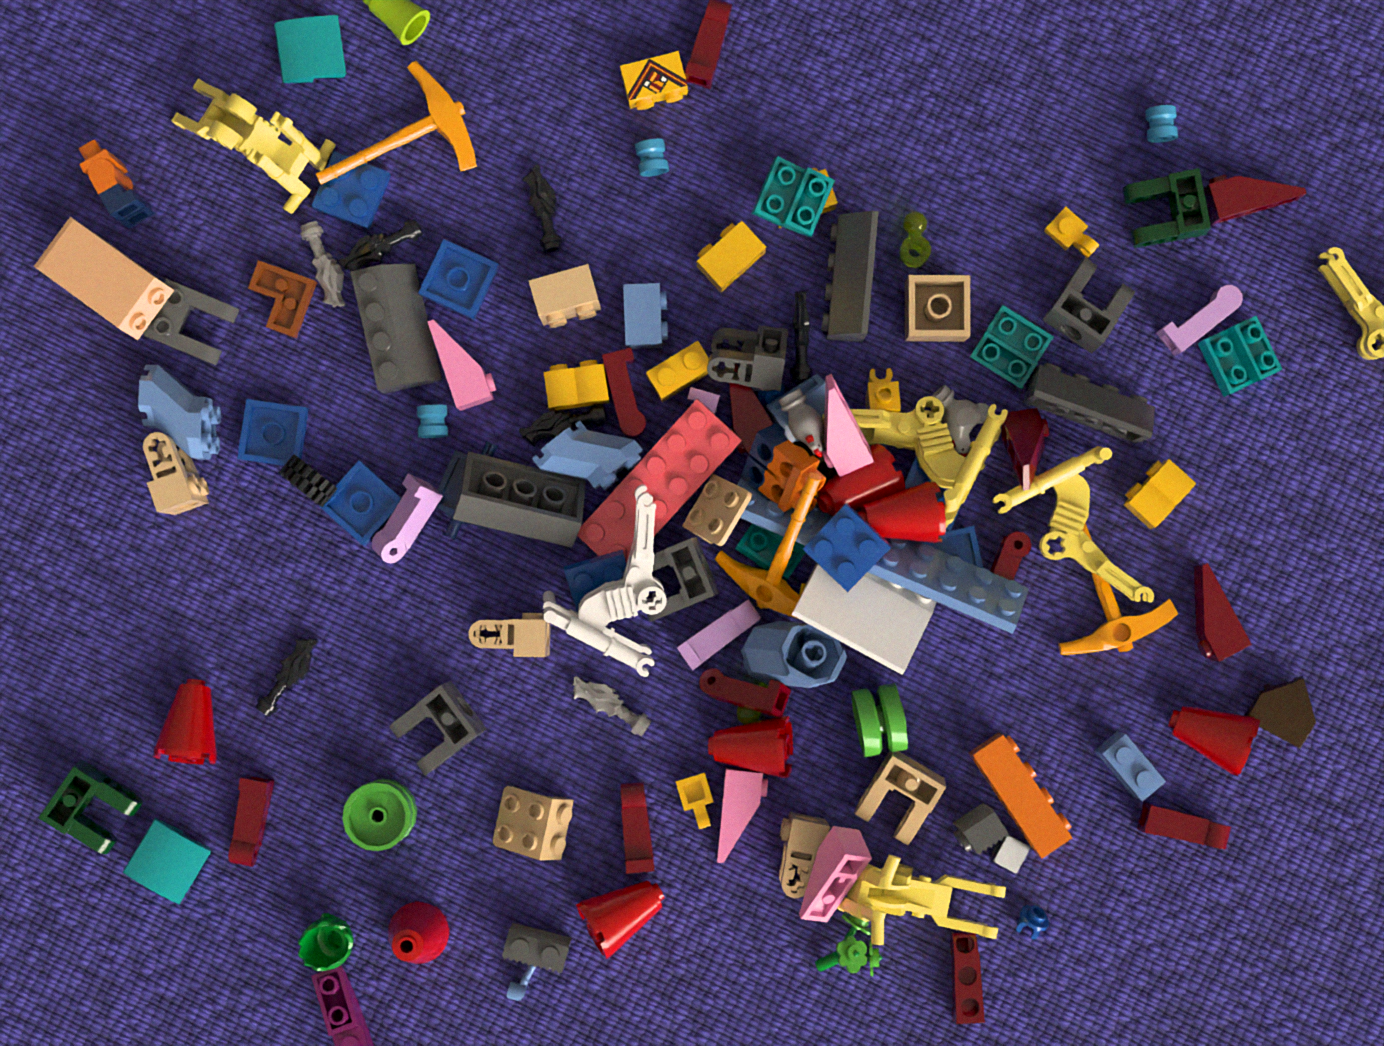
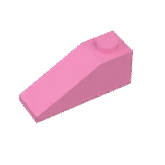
[427,320,497,411]
[822,374,874,477]
[717,767,768,863]
[799,826,872,922]

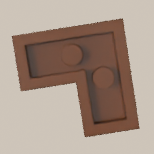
[248,260,317,339]

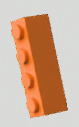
[968,733,1072,859]

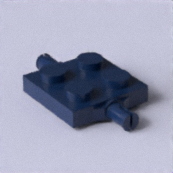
[436,441,498,540]

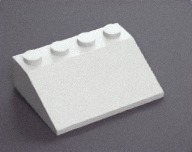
[792,562,937,675]

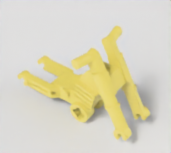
[171,78,336,214]
[1318,247,1384,360]
[822,396,1008,528]
[992,446,1154,603]
[837,854,1006,945]

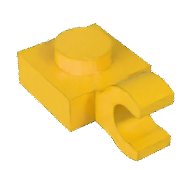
[1044,207,1099,258]
[675,772,714,829]

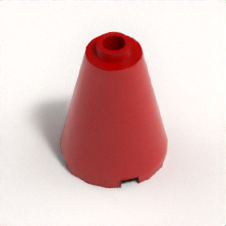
[817,443,905,516]
[857,481,946,543]
[153,679,217,765]
[1168,706,1260,776]
[708,716,793,778]
[575,880,665,959]
[388,901,450,964]

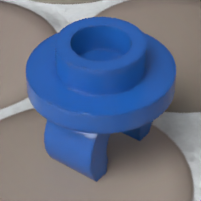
[752,384,785,407]
[1016,905,1049,940]

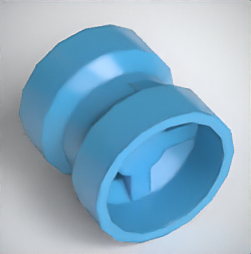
[1145,105,1178,143]
[635,138,669,177]
[417,405,448,438]

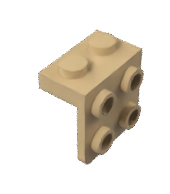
[682,474,752,546]
[493,786,574,860]

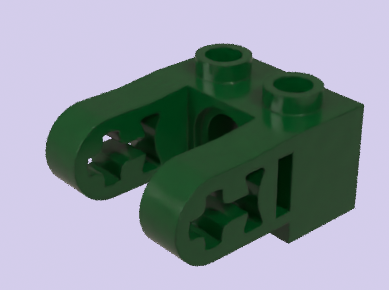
[1122,168,1211,248]
[38,759,143,854]

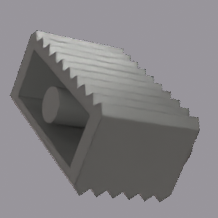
[953,803,1008,854]
[502,923,572,973]

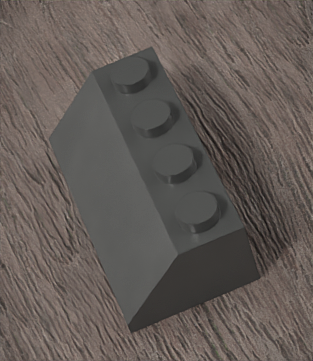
[821,211,879,343]
[350,264,442,394]
[1022,363,1155,444]
[453,451,586,548]

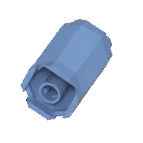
[138,365,221,460]
[532,421,643,491]
[741,621,847,688]

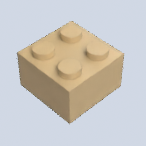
[529,264,601,328]
[905,275,970,342]

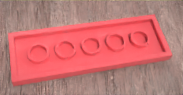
[577,399,743,563]

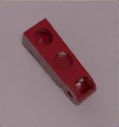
[685,0,732,89]
[602,348,646,438]
[990,531,1031,581]
[699,668,791,719]
[228,775,275,867]
[620,782,655,874]
[1137,802,1231,849]
[950,932,985,1024]

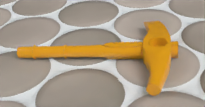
[315,61,477,185]
[714,472,821,619]
[1058,523,1179,655]

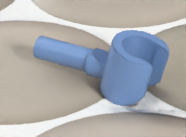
[507,964,537,1001]

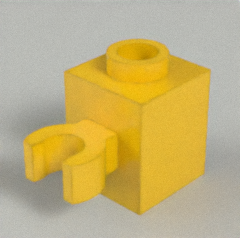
[865,368,901,413]

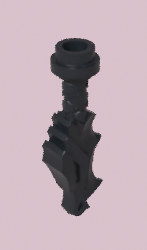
[521,165,562,253]
[339,219,423,271]
[790,291,813,380]
[519,404,607,447]
[255,637,319,717]

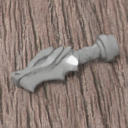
[300,221,345,308]
[572,676,652,736]

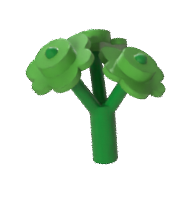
[815,912,882,976]

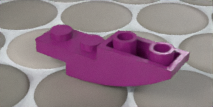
[311,965,374,1046]

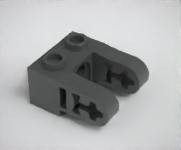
[1042,257,1136,354]
[143,279,239,365]
[707,325,788,391]
[647,537,720,622]
[389,681,487,776]

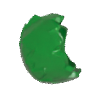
[298,913,354,971]

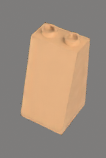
[34,217,174,340]

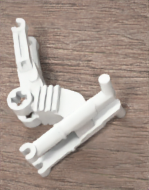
[543,484,667,677]

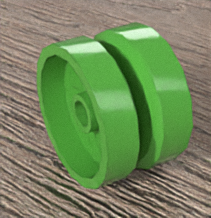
[851,683,908,758]
[342,779,417,851]

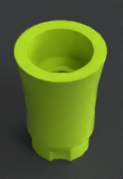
[362,0,430,45]

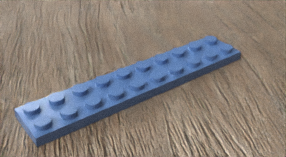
[737,477,1029,634]

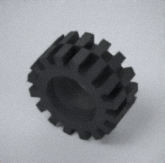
[278,454,338,507]

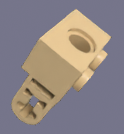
[143,432,209,515]
[469,613,551,657]
[854,751,946,845]
[779,812,830,898]

